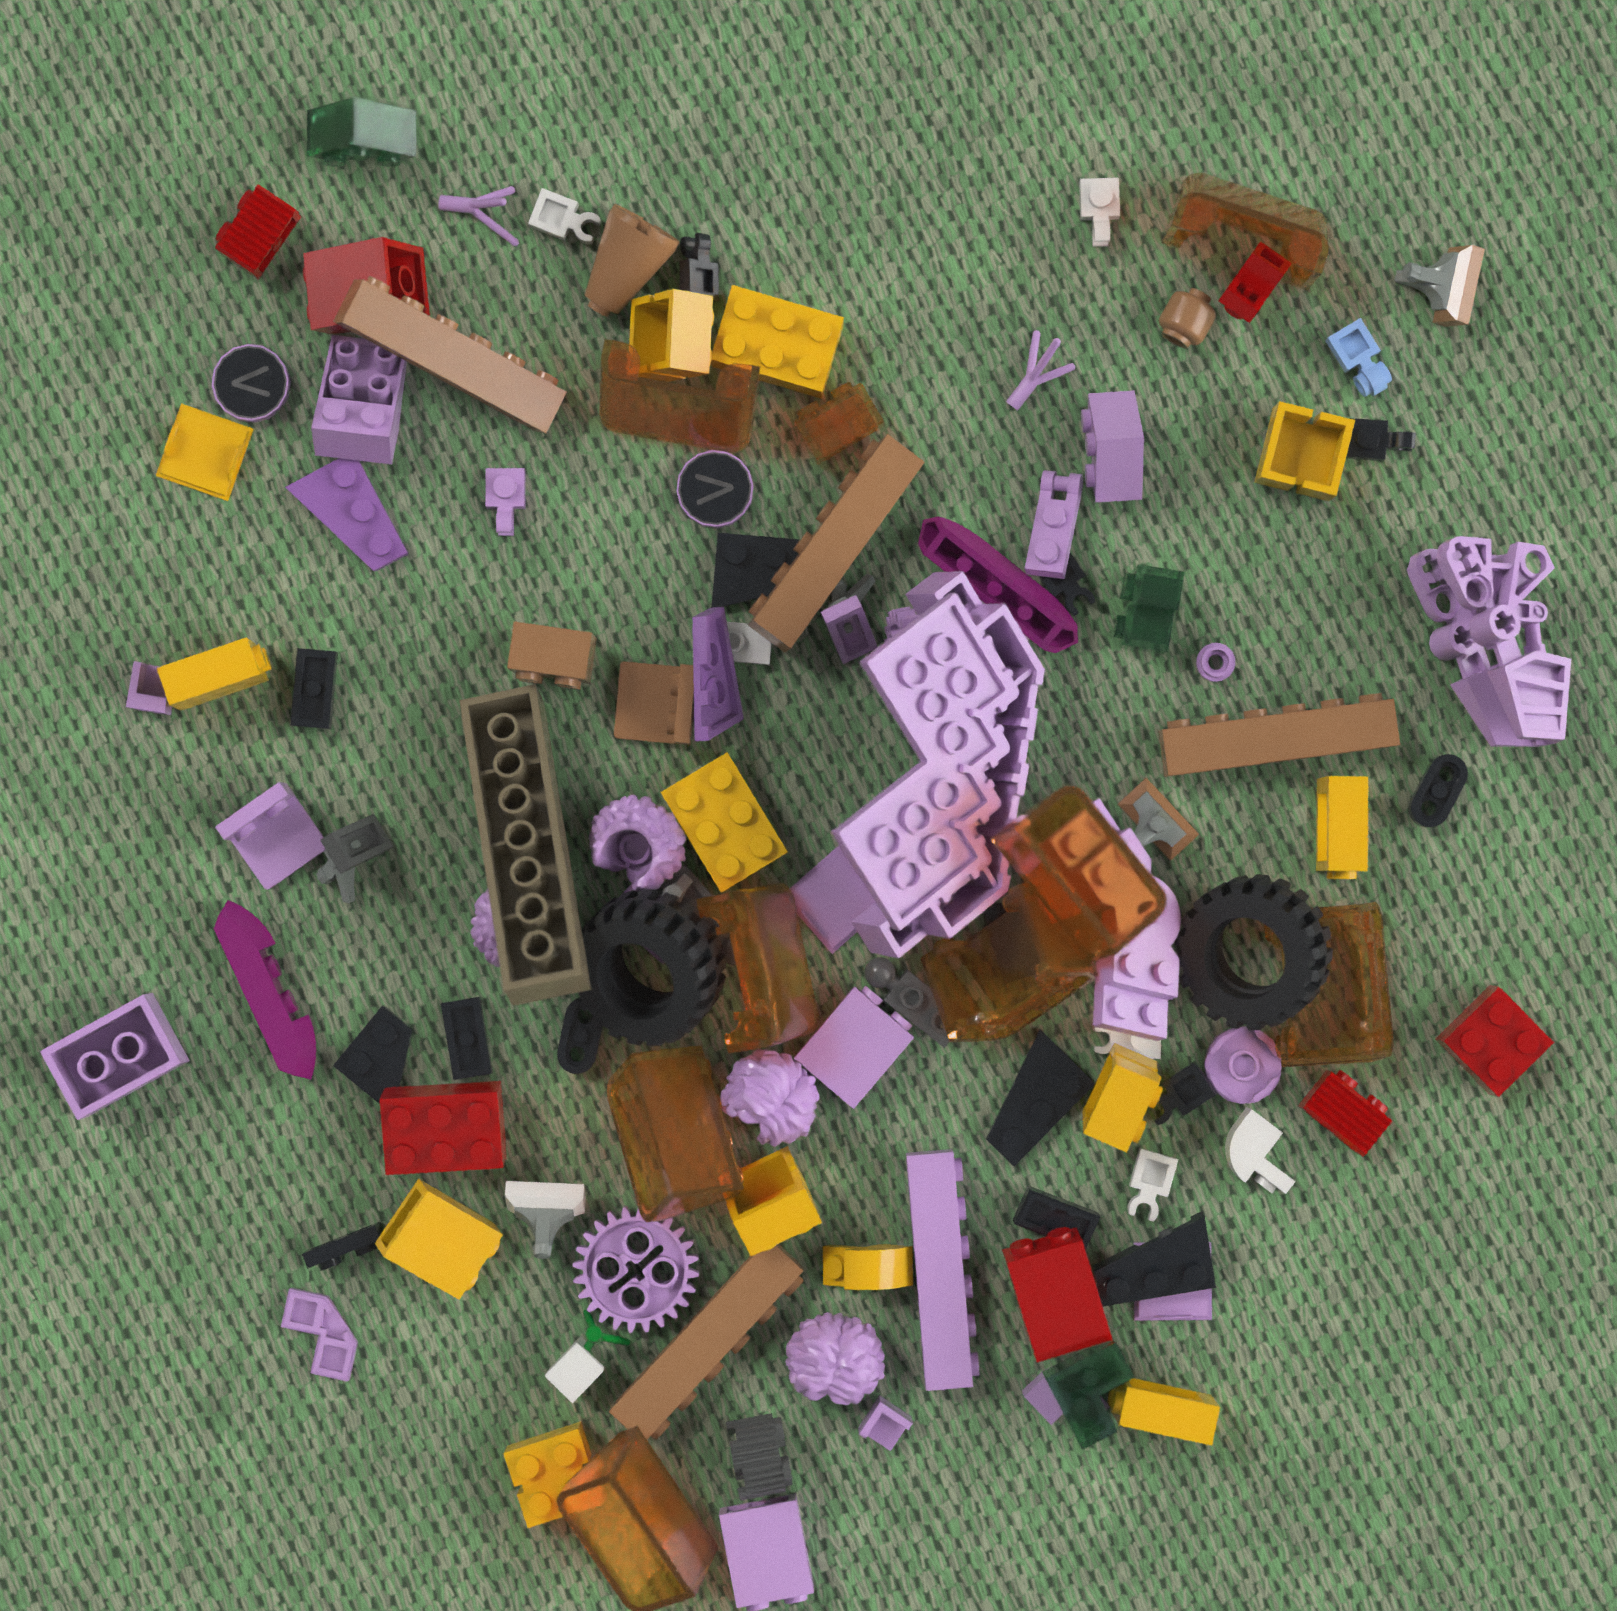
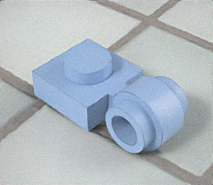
[1325,318,1392,397]

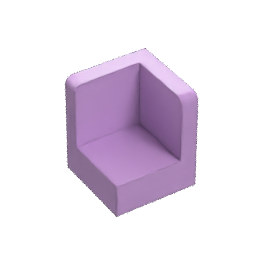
[126,661,172,715]
[858,1395,913,1451]

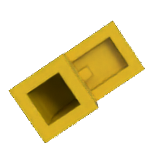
[823,1244,913,1290]

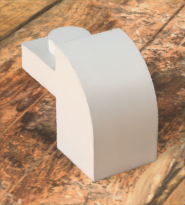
[1225,1107,1295,1194]

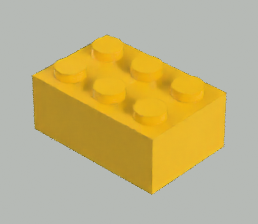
[711,285,844,399]
[660,752,788,893]

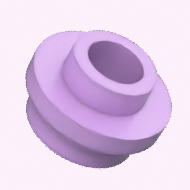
[1196,643,1235,682]

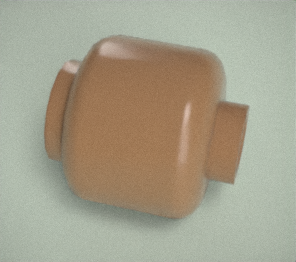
[1158,288,1216,349]

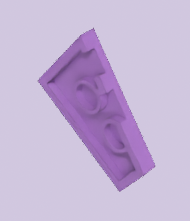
[285,458,409,572]
[692,607,744,741]

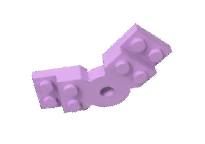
[1042,798,1181,1041]

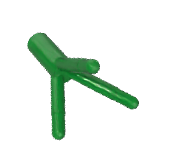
[583,1309,630,1352]

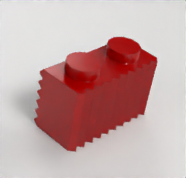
[215,184,302,280]
[1298,1070,1392,1157]

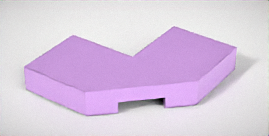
[281,1288,358,1381]

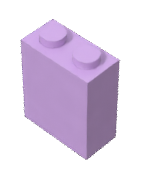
[794,985,914,1109]
[719,1493,814,1611]

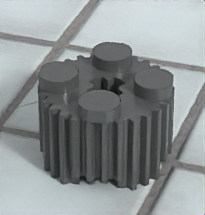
[726,1413,793,1500]

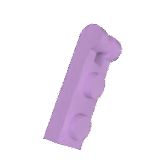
[1024,470,1083,579]

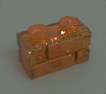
[794,382,884,465]

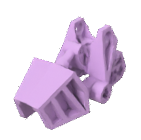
[1407,536,1571,747]

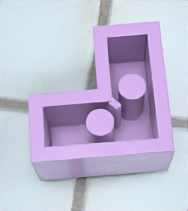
[1081,390,1144,503]

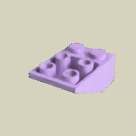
[311,335,407,464]

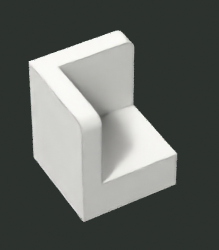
[545,1336,604,1403]

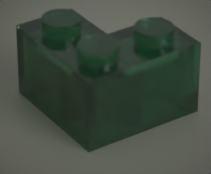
[307,97,416,167]
[1113,564,1185,655]
[1042,1337,1134,1450]

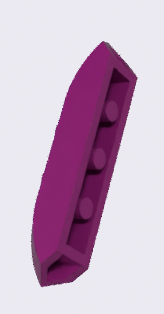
[918,516,1078,653]
[214,900,316,1080]

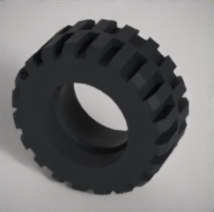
[1174,874,1333,1031]
[577,889,726,1047]

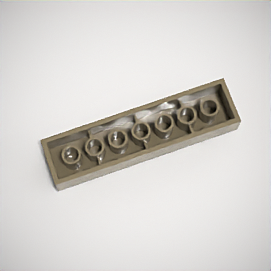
[459,684,591,1006]

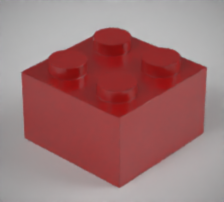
[1435,985,1554,1097]

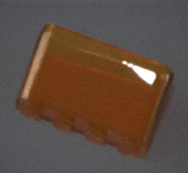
[990,785,1167,963]
[607,1045,744,1223]
[556,1426,719,1611]

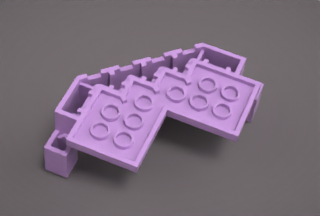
[831,571,1045,958]

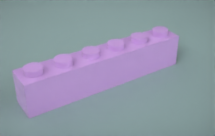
[906,1149,979,1391]

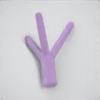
[439,186,519,246]
[1006,330,1075,411]

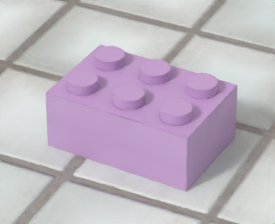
[40,993,190,1120]

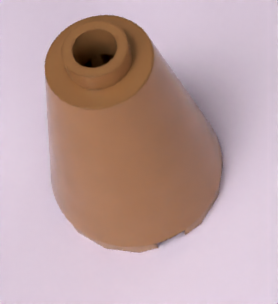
[585,204,680,317]

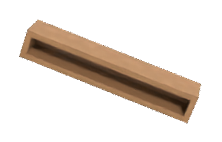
[333,276,567,433]
[748,434,925,653]
[1158,693,1400,777]
[609,1244,804,1444]

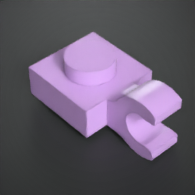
[486,468,526,536]

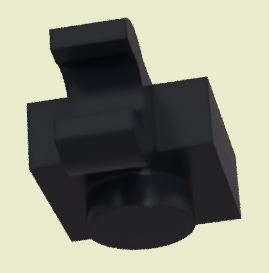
[679,233,719,303]
[1346,418,1416,461]

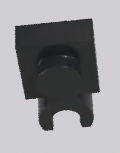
[1038,553,1095,617]
[1155,1061,1217,1125]

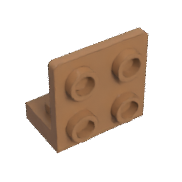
[614,661,694,745]

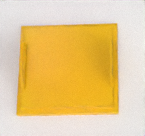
[155,403,254,501]

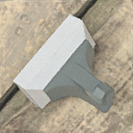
[505,1181,586,1259]

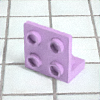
[215,782,325,890]

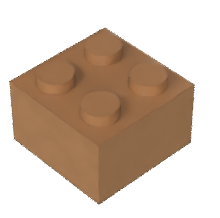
[507,621,597,690]

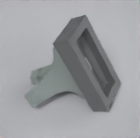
[316,814,394,903]

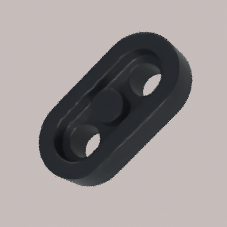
[1408,754,1468,827]
[557,998,603,1074]

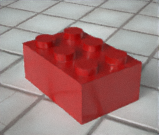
[379,1081,507,1175]

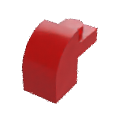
[1218,241,1292,323]

